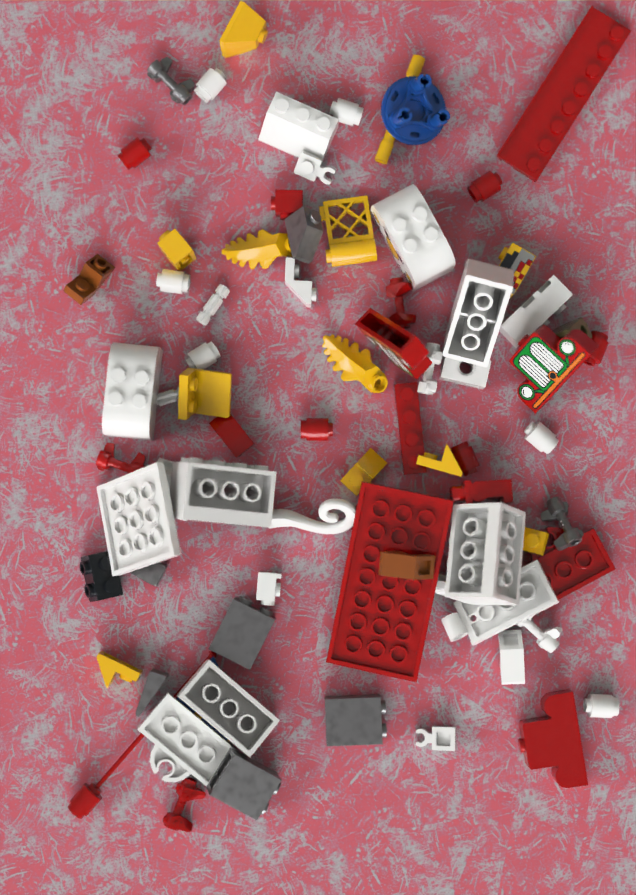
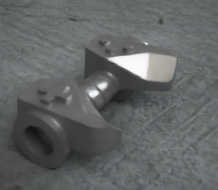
[147,57,195,105]
[541,497,583,551]

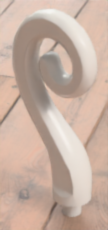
[268,498,356,534]

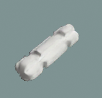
[196,284,230,326]
[156,387,179,408]

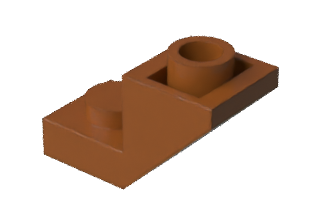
[63,254,115,305]
[378,551,435,580]

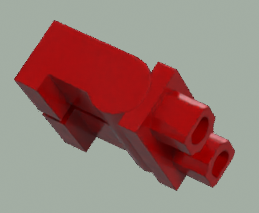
[449,479,513,504]

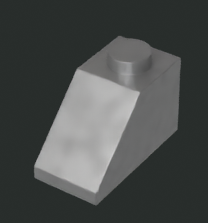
[284,206,323,264]

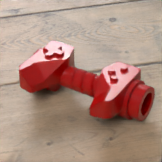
[386,277,416,329]
[96,443,146,474]
[163,777,206,832]

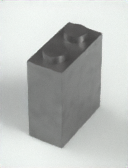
[209,596,276,670]
[325,694,387,746]
[206,747,281,820]

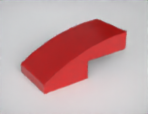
[209,414,254,458]

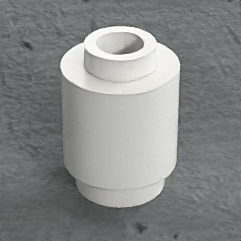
[194,68,227,103]
[329,98,364,126]
[156,269,191,294]
[186,341,221,370]
[524,421,559,454]
[583,694,619,718]

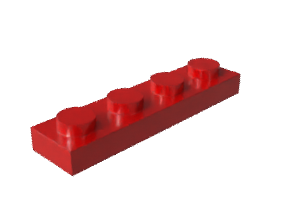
[394,382,427,475]

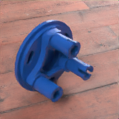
[381,74,450,145]

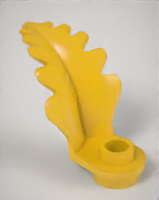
[221,229,292,269]
[322,334,388,393]

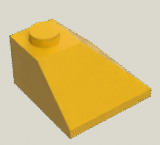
[219,0,268,58]

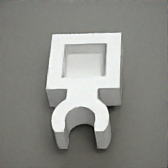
[293,150,337,184]
[416,726,456,751]

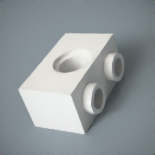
[439,357,491,390]

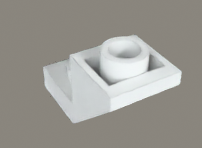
[285,257,317,307]
[498,629,525,685]

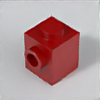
[271,189,303,221]

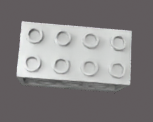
[170,458,277,528]
[444,502,526,605]

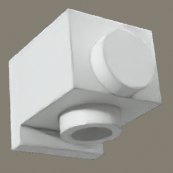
[256,571,282,606]

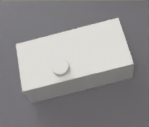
[176,660,280,757]

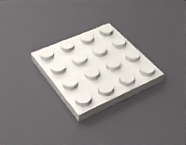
[97,462,181,576]

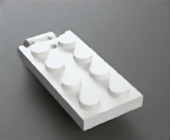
[441,560,559,646]

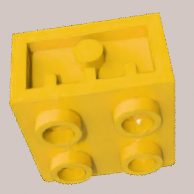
[178,367,232,420]

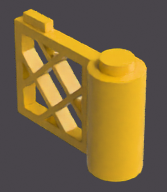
[319,195,377,267]

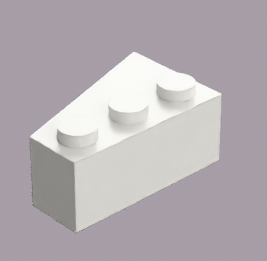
[499,275,573,348]

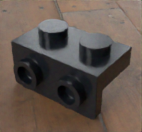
[80,551,123,602]

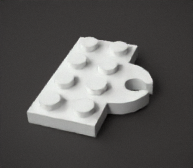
[137,692,239,786]

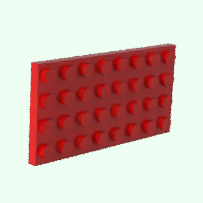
[326,481,454,683]

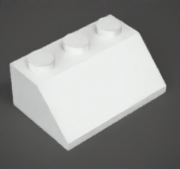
[259,92,339,159]

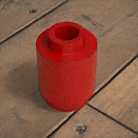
[117,137,152,170]
[467,171,503,203]
[584,331,609,366]
[301,418,333,441]
[450,441,480,477]

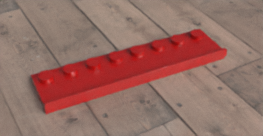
[496,5,631,182]

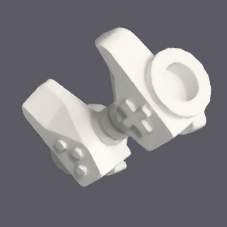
[417,343,443,395]
[516,615,562,653]

